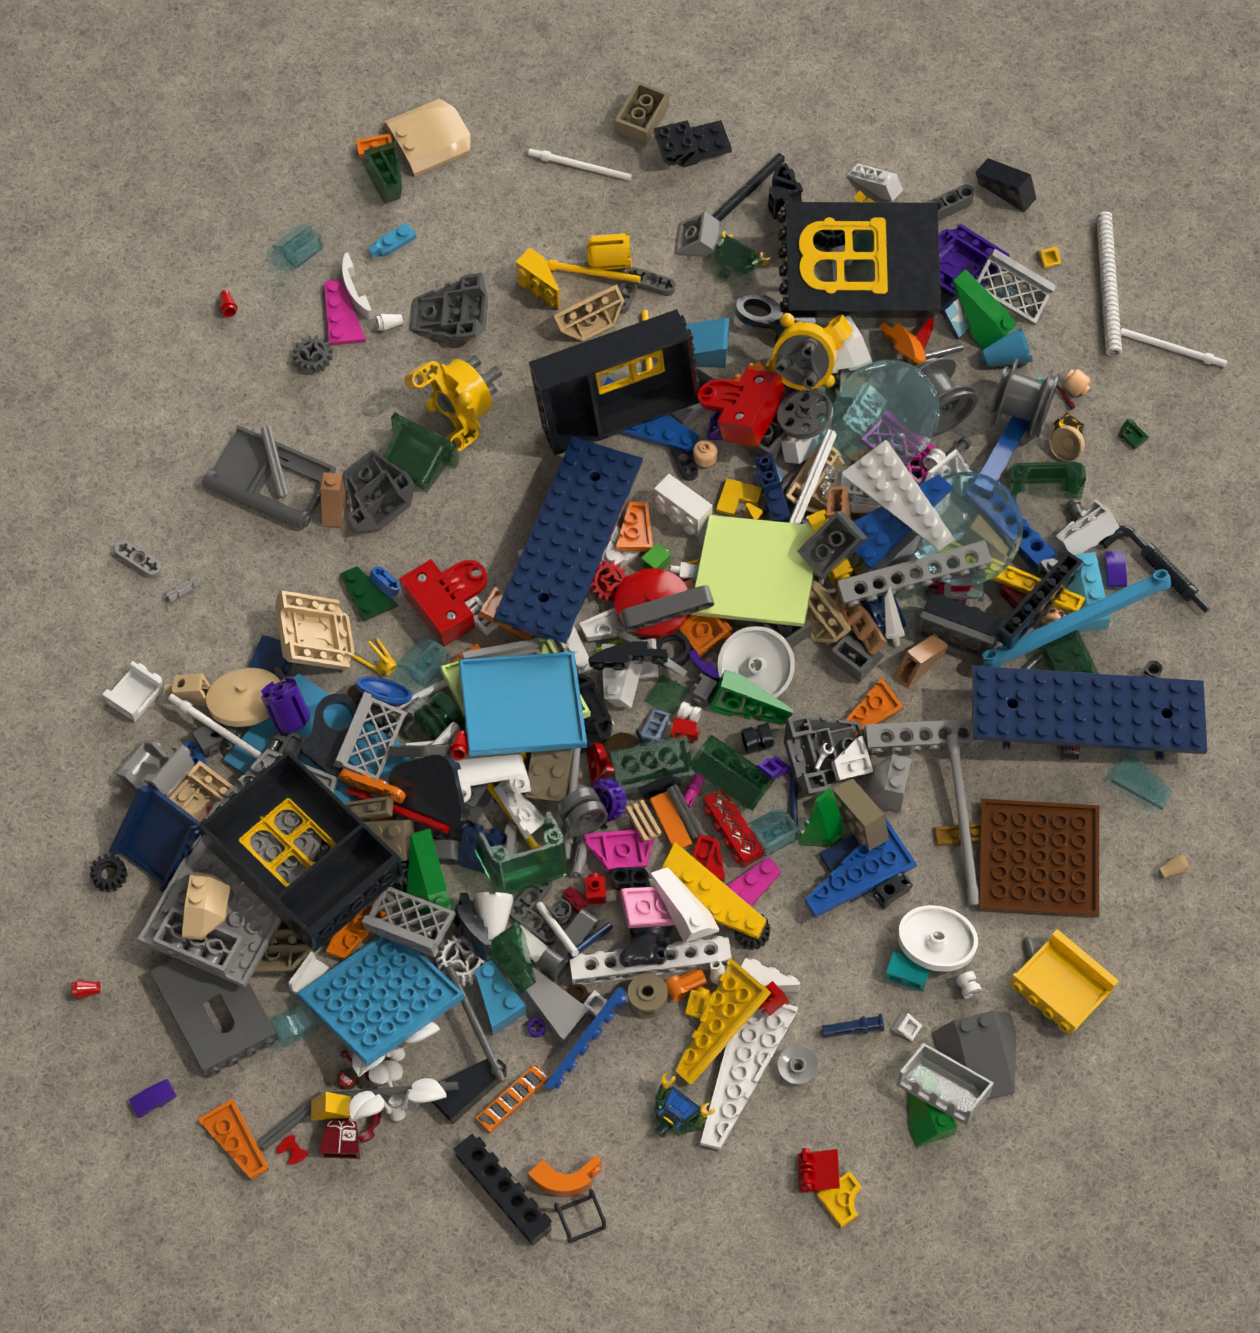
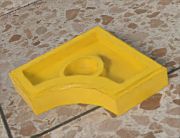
[816,1171,862,1228]

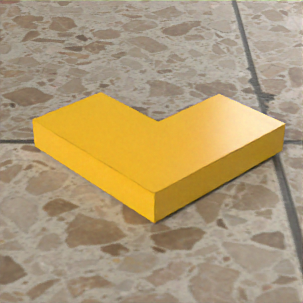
[716,478,763,517]

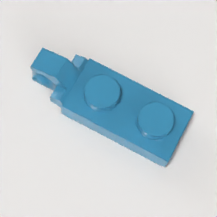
[368,222,417,258]

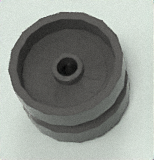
[557,788,608,837]

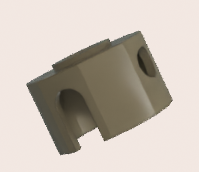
[628,973,668,1019]

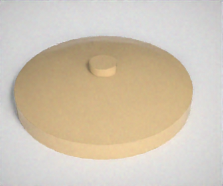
[206,668,281,727]

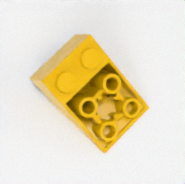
[516,248,560,310]

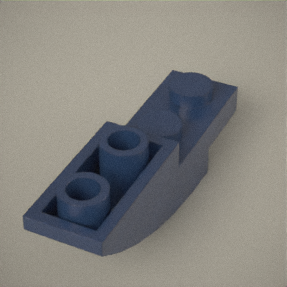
[754,453,791,522]

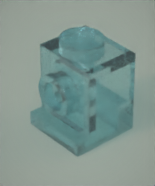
[854,234,874,264]

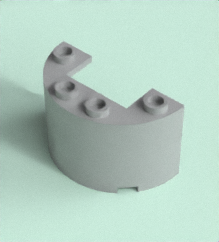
[116,739,194,798]

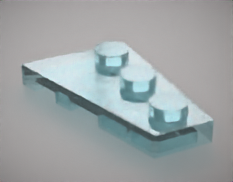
[1111,750,1172,810]

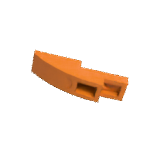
[879,322,926,366]

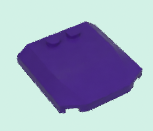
[939,224,1010,297]

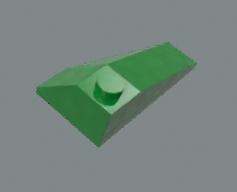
[952,269,1017,349]
[708,669,794,724]
[798,788,844,847]
[406,828,452,914]
[907,1063,957,1147]

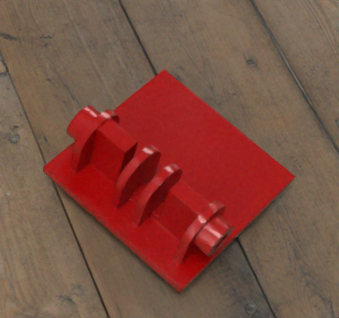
[798,1148,840,1193]

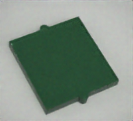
[645,675,690,716]

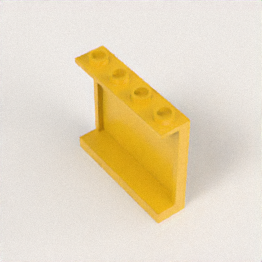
[1009,929,1119,1036]

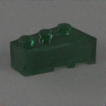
[489,922,536,994]

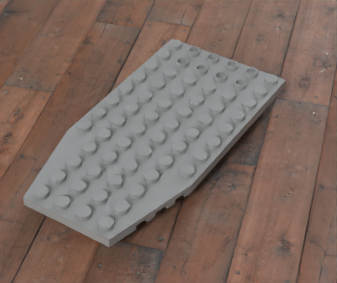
[138,749,337,988]

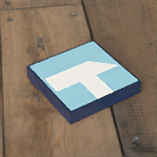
[941,294,971,339]

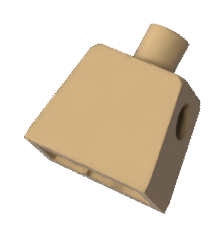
[164,673,211,706]

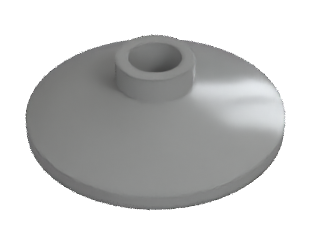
[778,1045,818,1085]

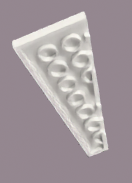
[842,440,955,551]
[700,1004,798,1150]

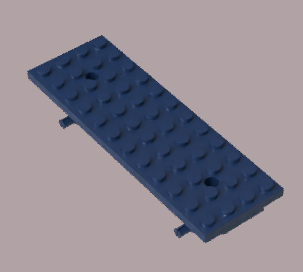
[494,436,643,644]
[971,666,1207,760]

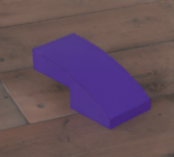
[1104,551,1127,587]
[689,649,720,684]
[757,756,790,779]
[129,1079,177,1118]

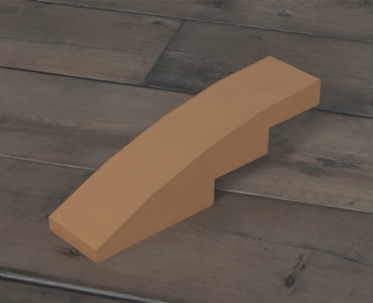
[834,594,887,656]

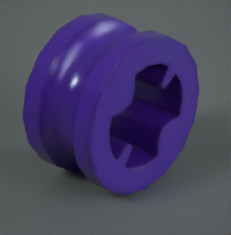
[528,1018,546,1038]

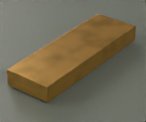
[934,823,981,846]

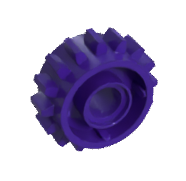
[590,778,626,821]

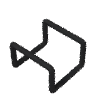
[554,1189,606,1243]

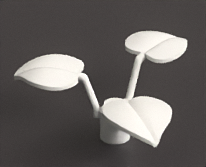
[352,1021,440,1077]
[349,1060,446,1121]

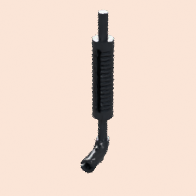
[1099,525,1211,613]

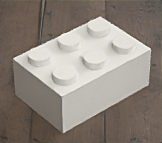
[654,474,712,538]

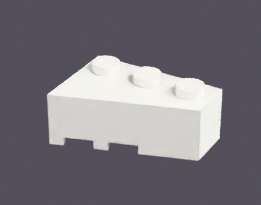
[602,644,643,708]

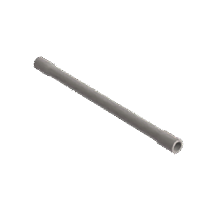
[947,734,979,907]

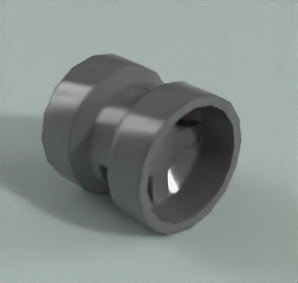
[551,900,571,925]

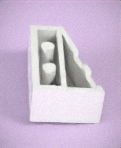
[1056,499,1120,555]

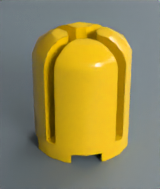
[586,233,632,270]

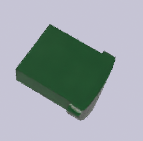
[1118,419,1149,450]

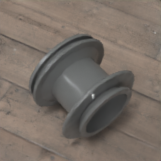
[895,357,978,437]
[990,358,1060,438]

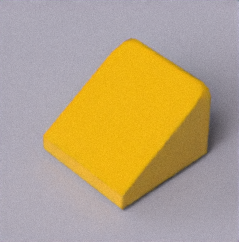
[1037,246,1061,268]
[745,503,763,520]

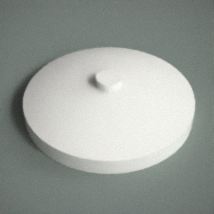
[718,626,795,698]
[898,905,978,972]

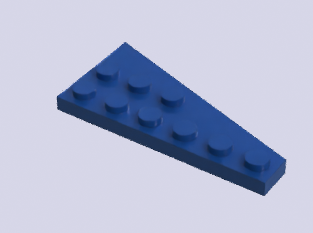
[604,377,700,454]
[854,474,953,569]
[805,818,917,918]
[545,987,628,1090]

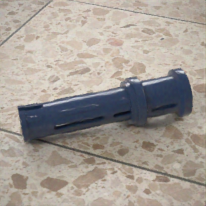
[822,1013,884,1038]

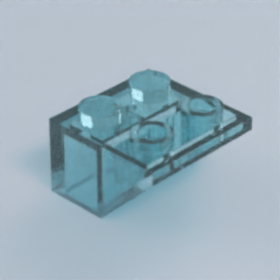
[273,225,323,269]
[396,638,450,688]
[747,807,800,857]

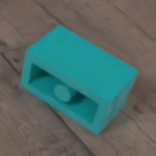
[885,951,930,991]

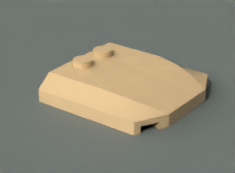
[384,98,471,177]
[275,591,355,670]
[169,761,234,822]

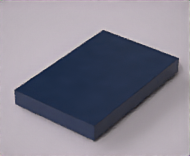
[819,835,876,903]

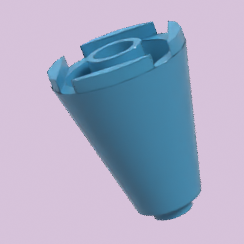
[980,327,1033,367]

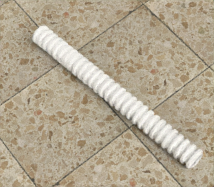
[1096,212,1122,356]

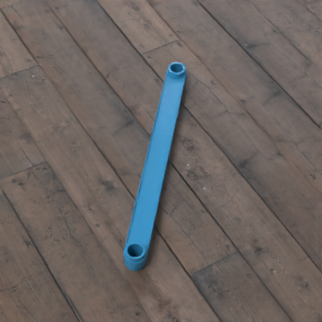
[982,569,1171,667]

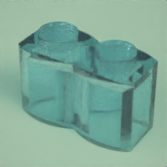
[271,1004,319,1047]

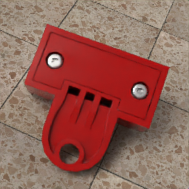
[698,369,786,447]
[399,559,487,647]

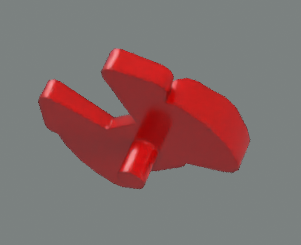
[277,1135,308,1165]

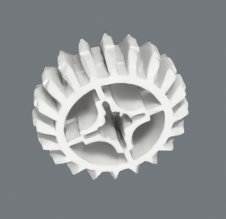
[435,935,490,987]

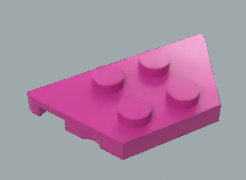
[583,828,655,872]

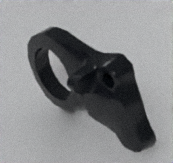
[735,294,816,344]
[302,693,358,777]
[619,925,674,967]

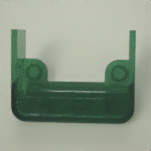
[475,811,568,894]

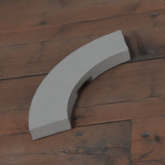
[616,628,687,677]

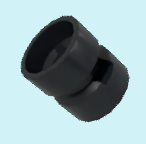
[741,723,774,754]

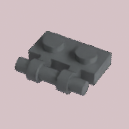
[263,731,307,759]

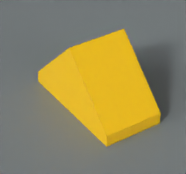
[311,1092,352,1121]

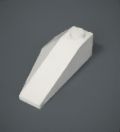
[650,867,719,943]

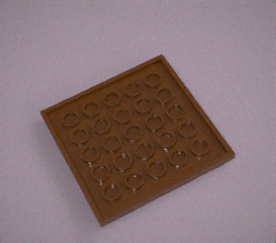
[979,799,1099,918]

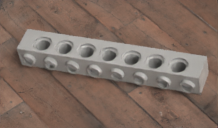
[837,540,992,607]

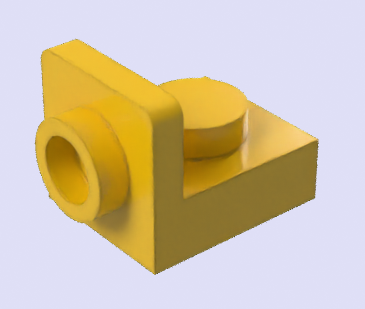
[685,987,712,1018]

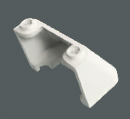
[449,753,531,802]

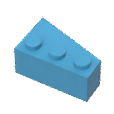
[475,959,526,1035]

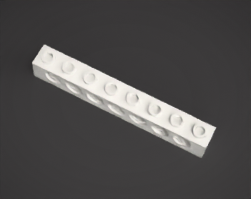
[569,936,732,985]

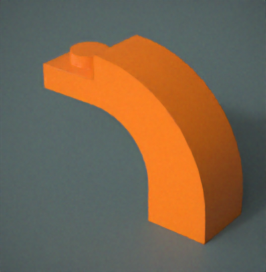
[528,1155,602,1197]

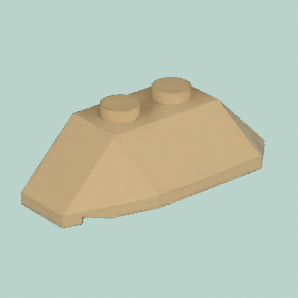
[553,284,625,341]
[805,579,851,643]
[182,872,230,940]

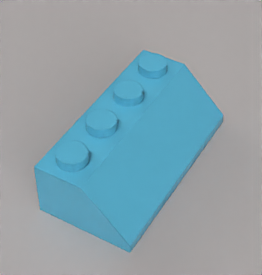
[1066,552,1111,634]

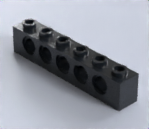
[995,551,1083,650]
[453,1133,552,1246]

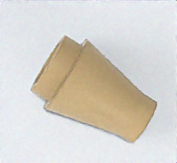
[1159,854,1190,878]

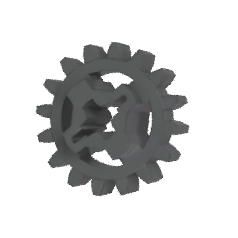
[293,335,333,373]

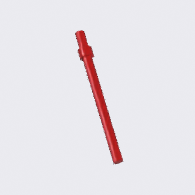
[347,787,449,833]

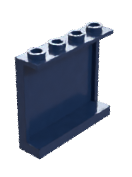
[109,784,201,892]

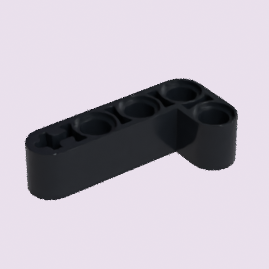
[611,867,649,942]

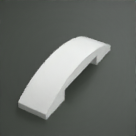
[342,252,373,320]

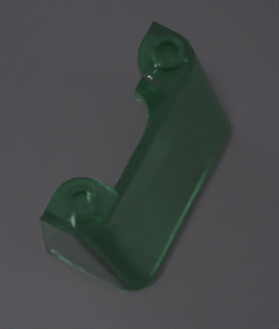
[1005,461,1086,501]

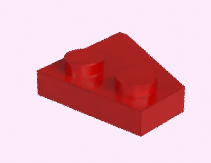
[586,743,614,786]
[692,834,725,882]

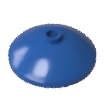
[355,676,413,707]

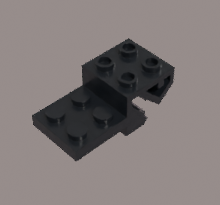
[654,120,732,167]
[768,163,803,220]

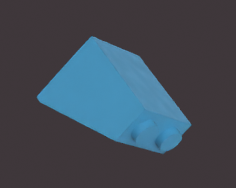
[686,318,729,368]

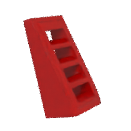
[915,318,934,350]

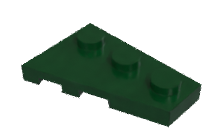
[340,566,398,622]

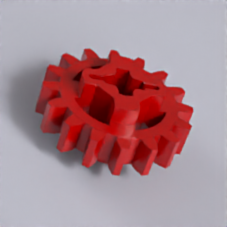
[591,560,628,601]

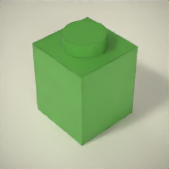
[641,543,671,570]

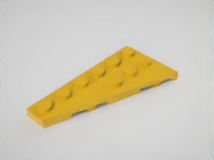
[652,842,766,939]
[676,958,771,1085]

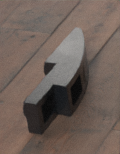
[588,641,668,671]
[453,892,492,960]

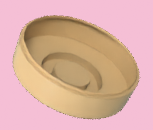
[1050,426,1085,462]

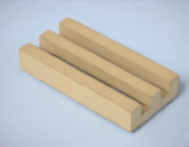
[625,800,662,843]

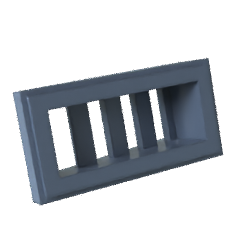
[640,709,671,750]

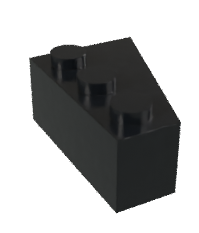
[975,158,1036,212]

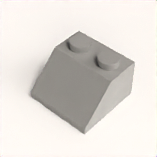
[675,211,720,257]

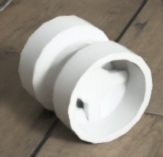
[677,702,702,722]
[956,971,982,999]

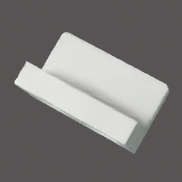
[288,952,330,995]

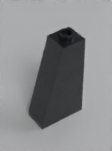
[431,1059,507,1124]

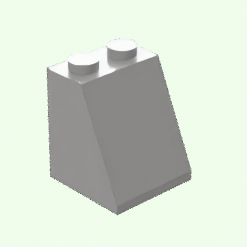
[865,755,912,812]

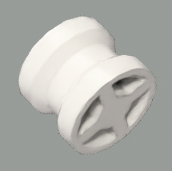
[923,448,946,471]

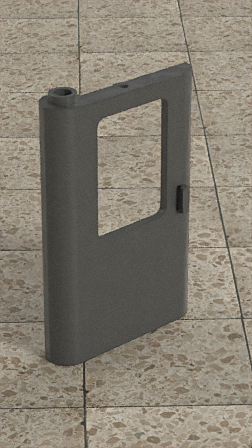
[202,425,336,529]

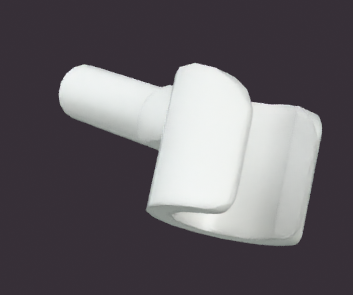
[814,743,834,770]

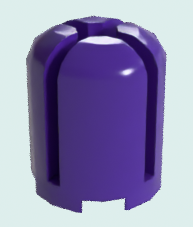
[261,677,310,733]

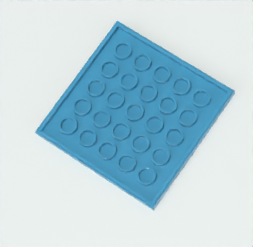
[297,936,465,1067]

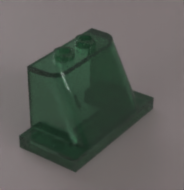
[383,412,459,493]

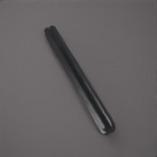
[712,153,785,222]

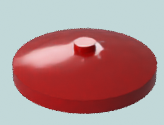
[614,568,689,638]

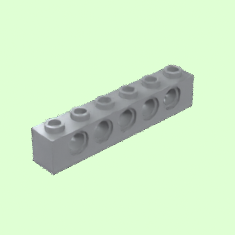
[863,719,984,754]

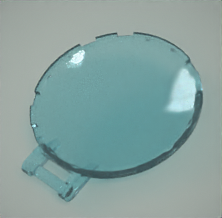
[817,360,939,465]
[914,472,1023,601]

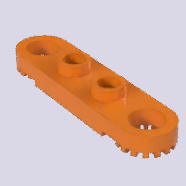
[338,769,406,803]

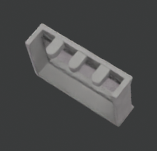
[896,1043,994,1125]

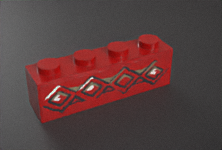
[702,787,764,868]

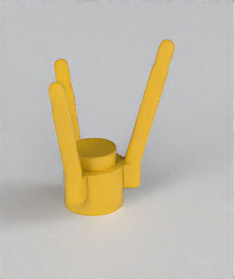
[352,638,397,676]

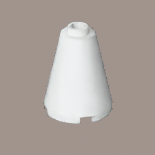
[474,892,513,948]

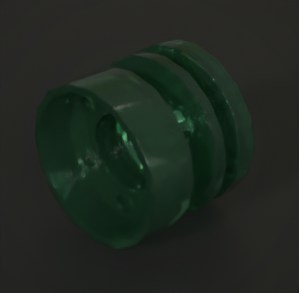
[414,692,465,741]

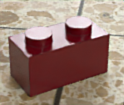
[562,886,587,914]

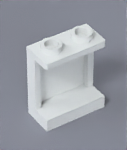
[103,661,164,722]

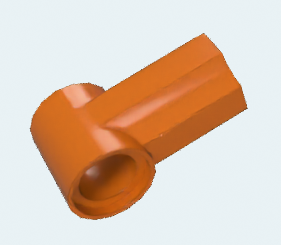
[665,967,707,1002]

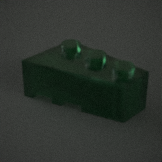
[363,141,402,204]

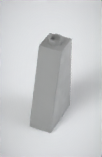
[520,967,590,1046]

